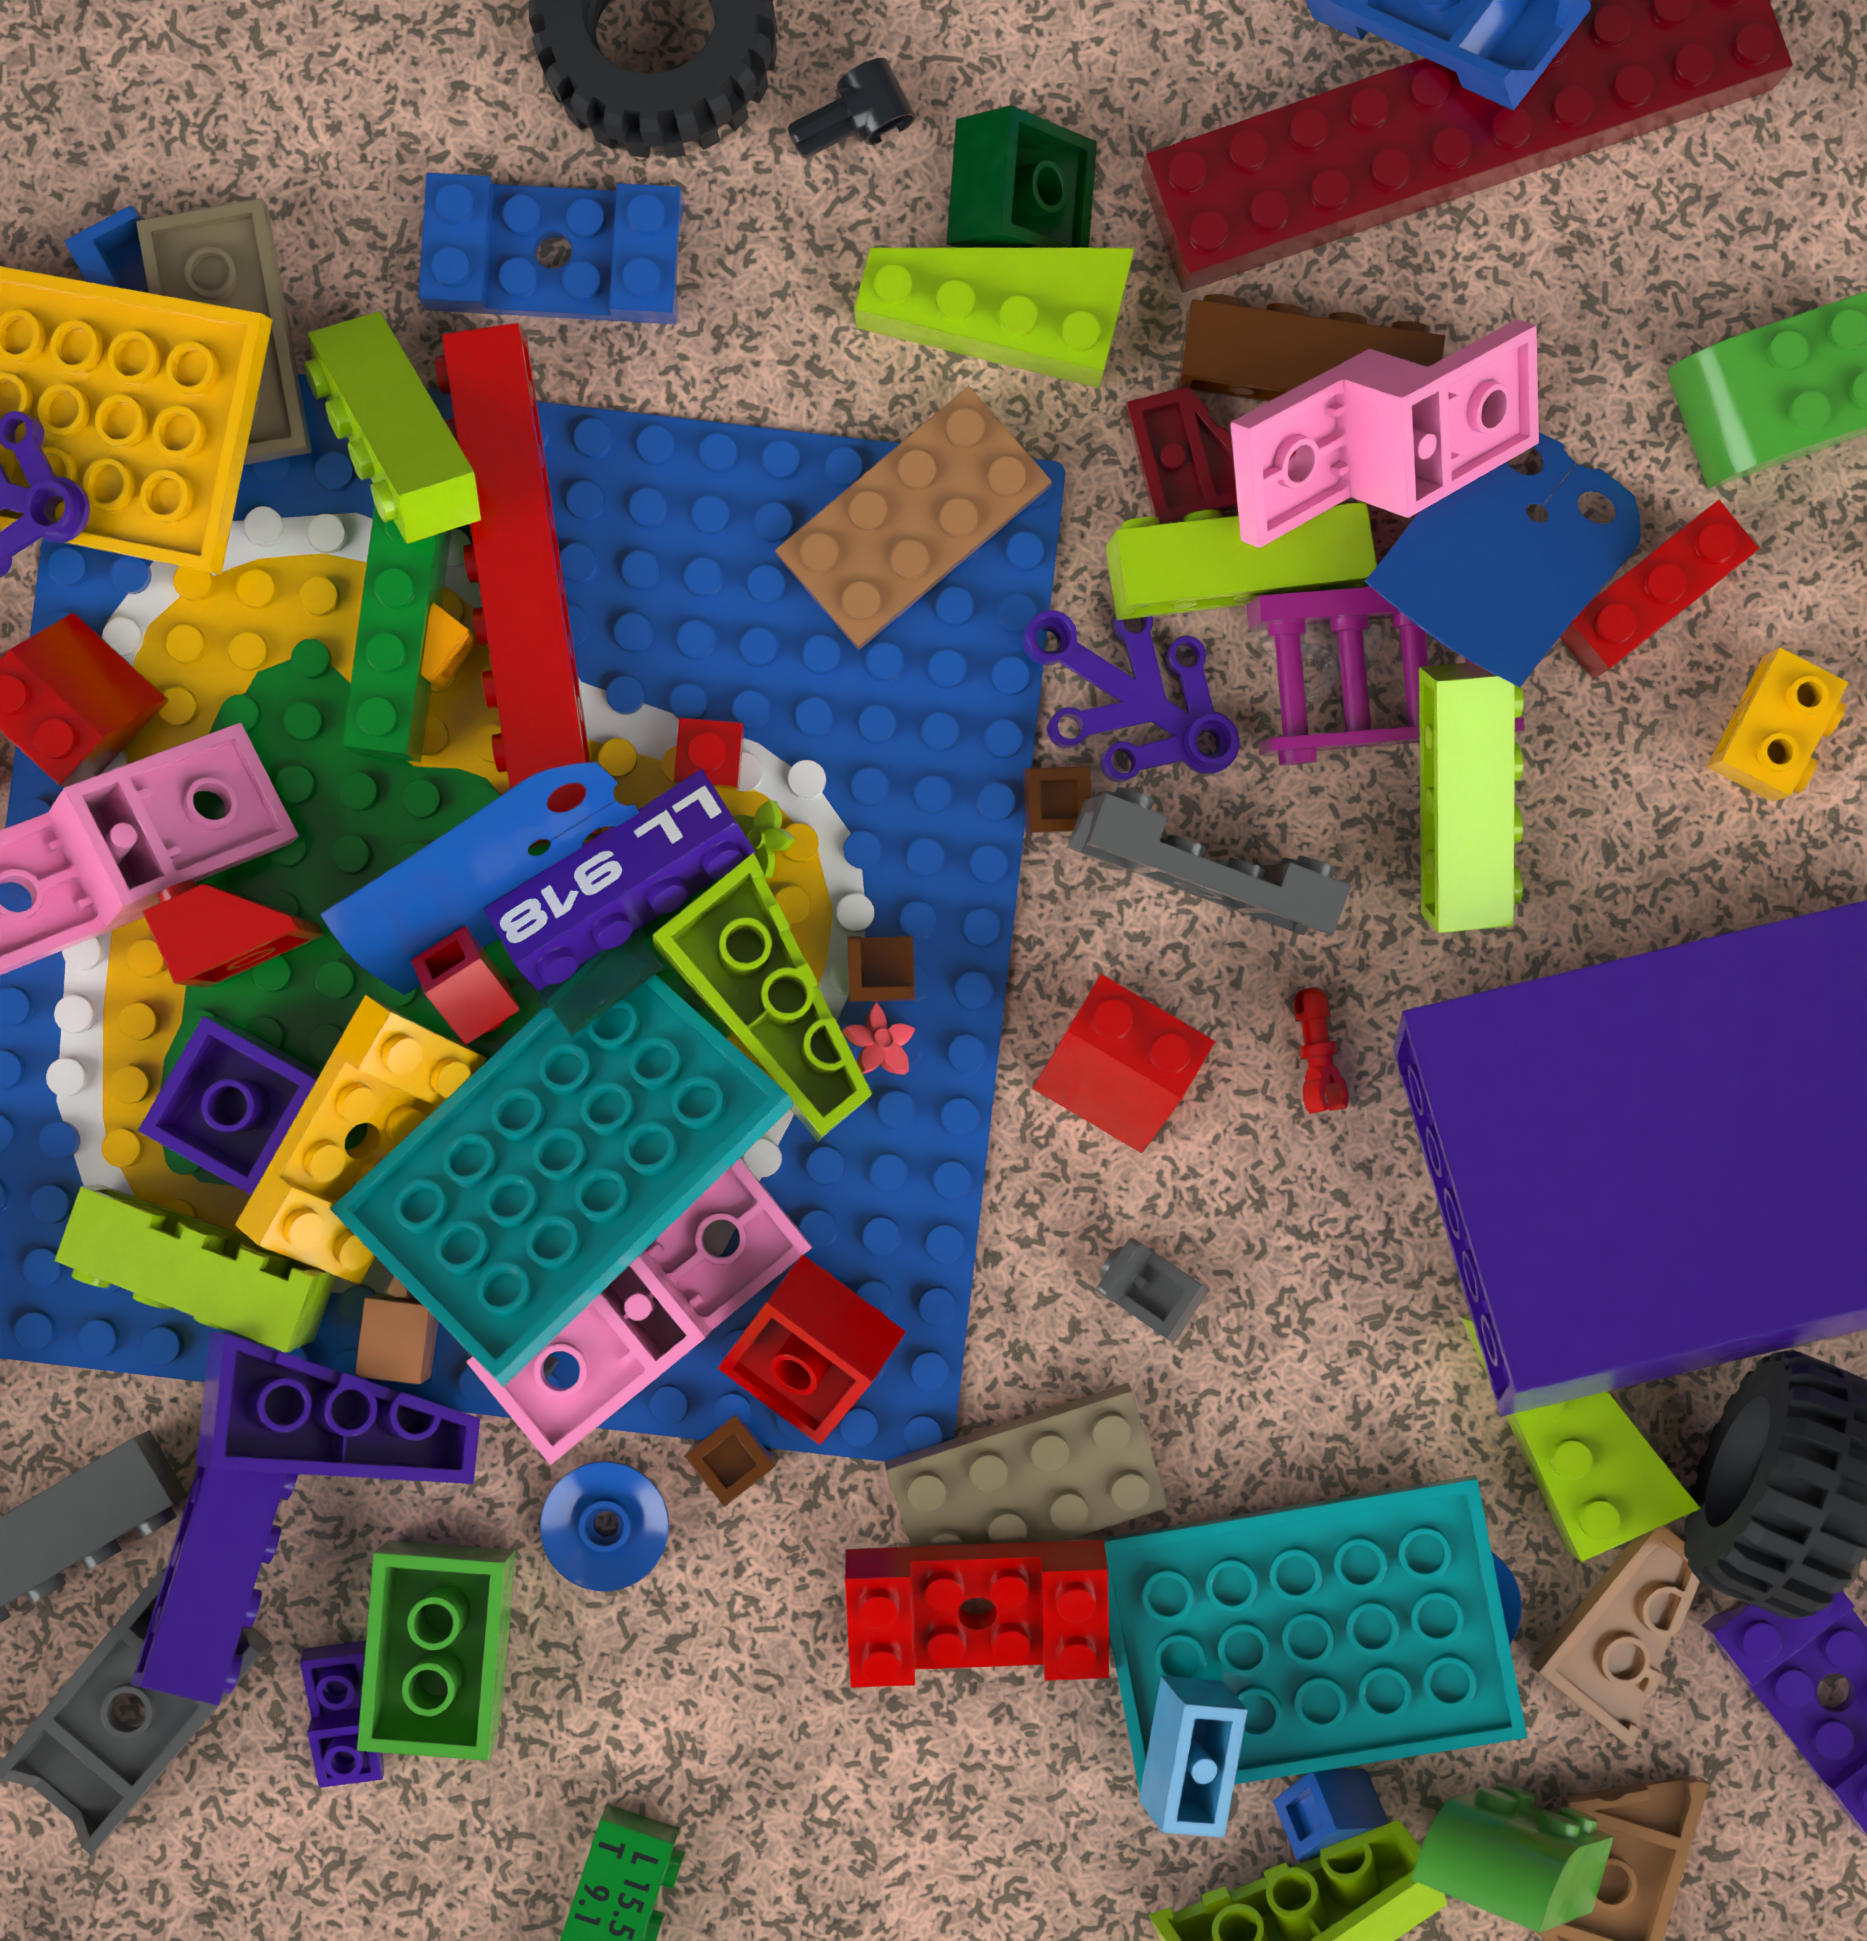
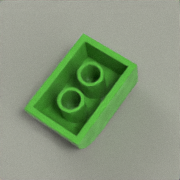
[1666,291,1867,489]
[357,1540,516,1761]
[1411,1783,1614,1933]

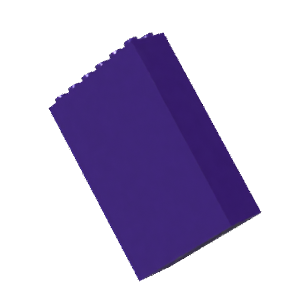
[1393,900,1867,1417]

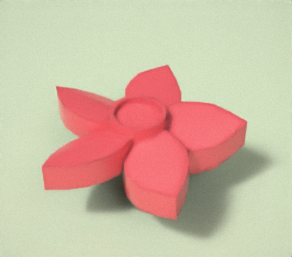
[841,1002,915,1075]

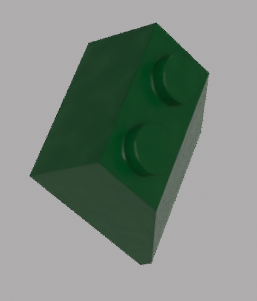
[946,105,1097,248]

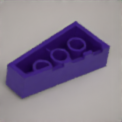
[196,1332,480,1484]

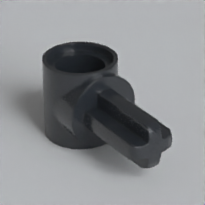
[788,58,916,158]

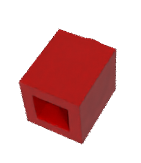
[411,925,520,1045]

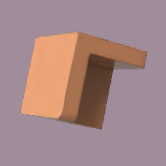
[356,1293,438,1384]

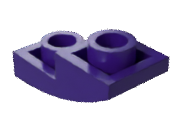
[300,1641,384,1788]

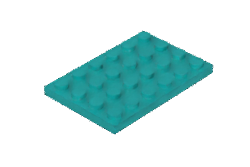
[330,944,794,1387]
[1094,1475,1528,1793]

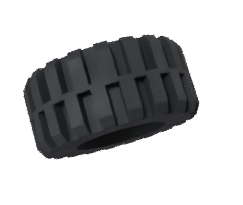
[529,0,778,158]
[1684,1349,1867,1619]

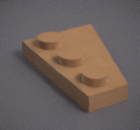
[1531,1525,1700,1750]

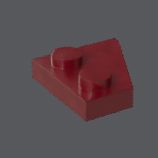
[1125,386,1238,525]

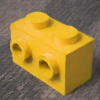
[1706,647,1849,802]

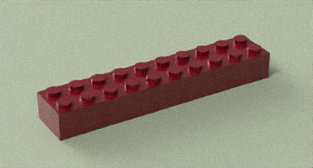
[1141,0,1793,293]

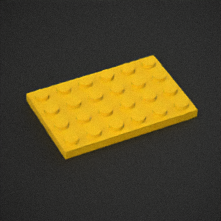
[0,266,273,575]

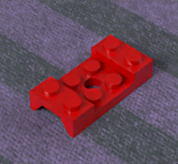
[845,1540,1109,1688]

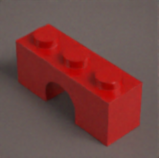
[1559,499,1759,679]

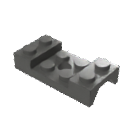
[1067,787,1351,935]
[0,1566,272,1856]

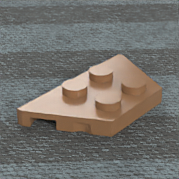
[1536,1775,1710,1941]

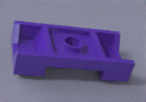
[1701,1591,1867,1837]

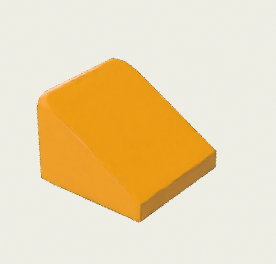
[421,602,478,689]

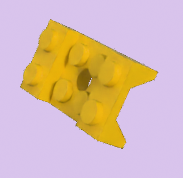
[235,995,487,1285]

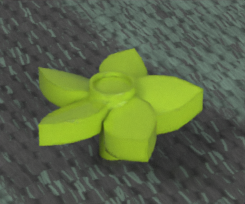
[734,800,795,879]

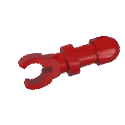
[1293,987,1349,1114]

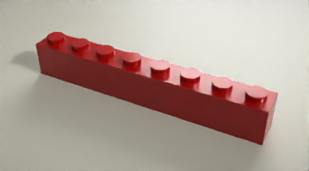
[435,323,602,849]

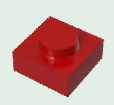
[674,718,745,789]

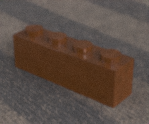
[1176,294,1446,402]

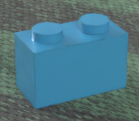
[1139,1675,1247,1837]

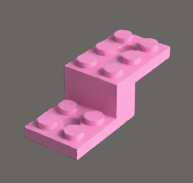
[1230,319,1539,548]
[0,722,298,975]
[467,1158,813,1465]

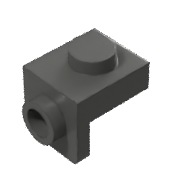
[1096,1238,1209,1343]

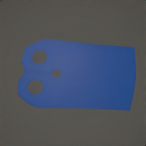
[1365,432,1641,688]
[320,762,640,995]

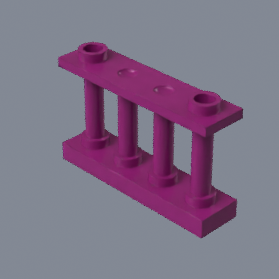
[1246,587,1525,766]

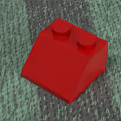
[0,613,169,787]
[142,879,324,988]
[717,1254,906,1445]

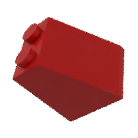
[1032,974,1216,1153]

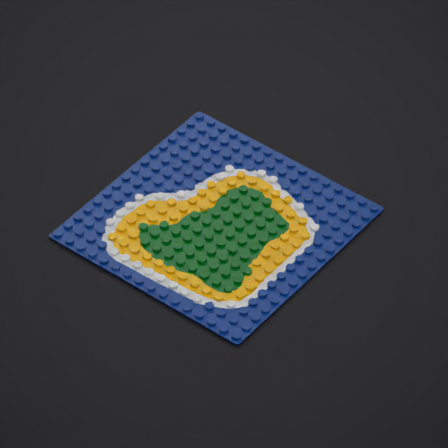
[0,374,1065,1462]

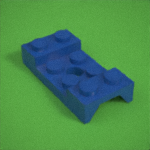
[1305,0,1591,111]
[418,172,684,325]

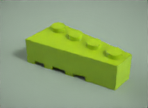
[854,248,1135,389]
[653,853,872,1142]
[54,1184,337,1353]
[1461,1313,1700,1562]
[1149,1820,1447,1941]

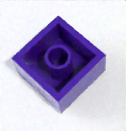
[138,1016,321,1195]

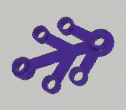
[0,411,90,578]
[1022,610,1240,782]

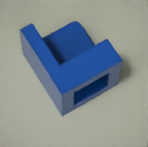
[64,206,148,293]
[1273,1769,1389,1861]

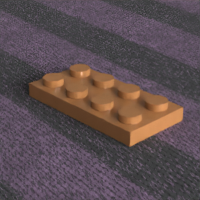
[775,385,1052,650]

